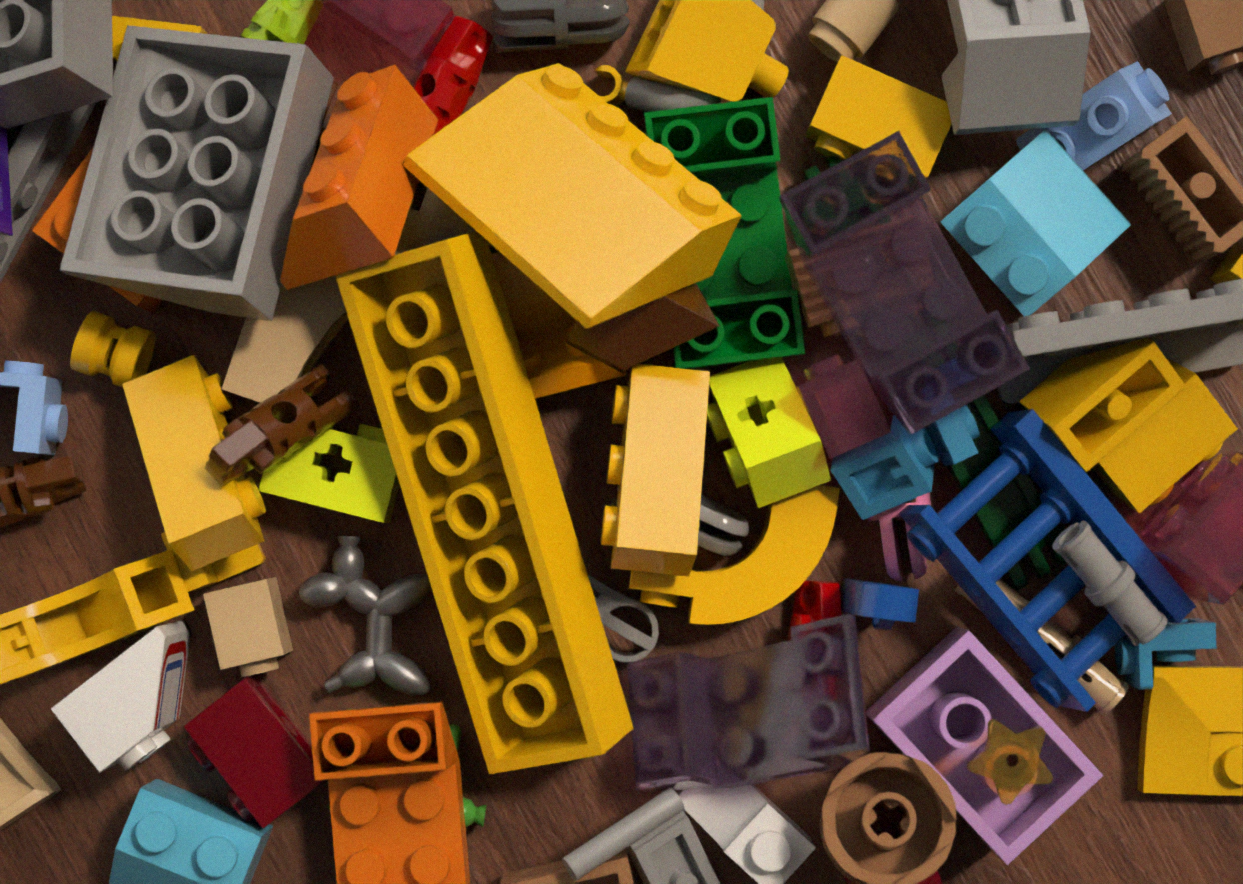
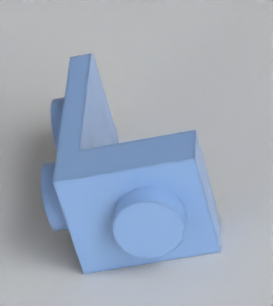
[1016,61,1172,170]
[0,360,68,455]

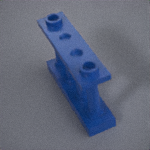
[899,409,1196,712]

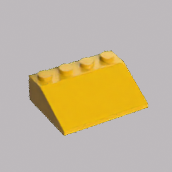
[403,63,742,329]

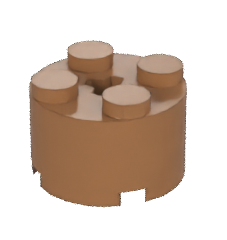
[819,753,957,884]

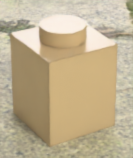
[203,577,293,677]

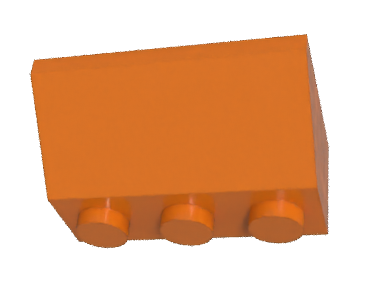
[280,65,438,290]

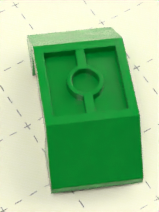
[644,97,805,369]

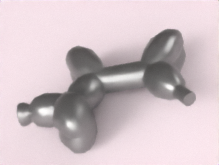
[299,536,431,695]

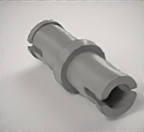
[1052,521,1167,646]

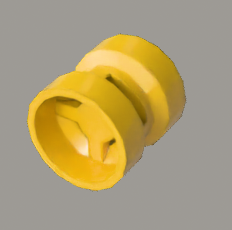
[70,311,156,387]

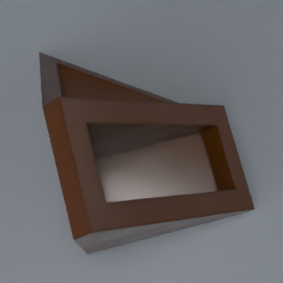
[567,283,720,374]

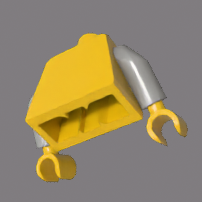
[594,0,789,112]

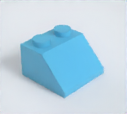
[940,129,1131,317]
[109,778,273,884]

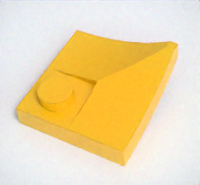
[1137,666,1243,796]

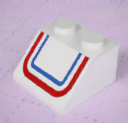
[51,620,191,772]

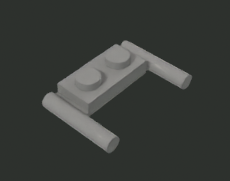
[562,787,720,884]

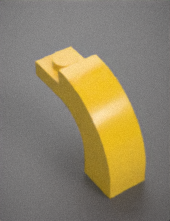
[629,485,840,625]
[0,549,194,685]

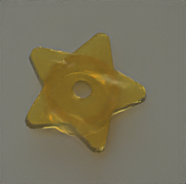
[967,719,1053,805]

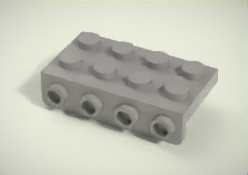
[989,279,1243,404]

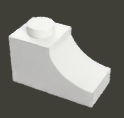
[677,751,816,884]

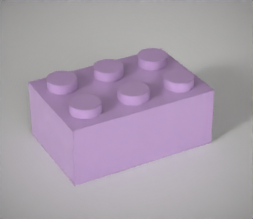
[864,626,1104,865]

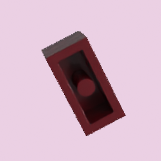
[183,674,325,829]

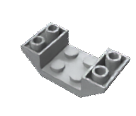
[941,0,1090,135]

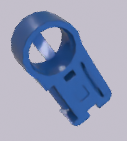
[841,578,919,631]

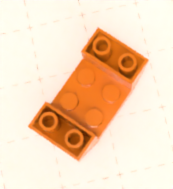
[309,702,471,884]

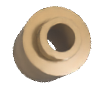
[807,0,899,63]

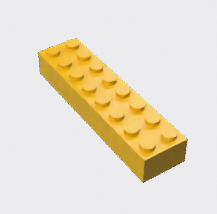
[335,231,634,775]

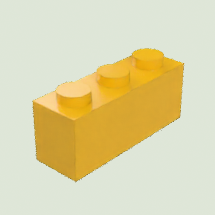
[122,355,266,571]
[601,364,710,577]

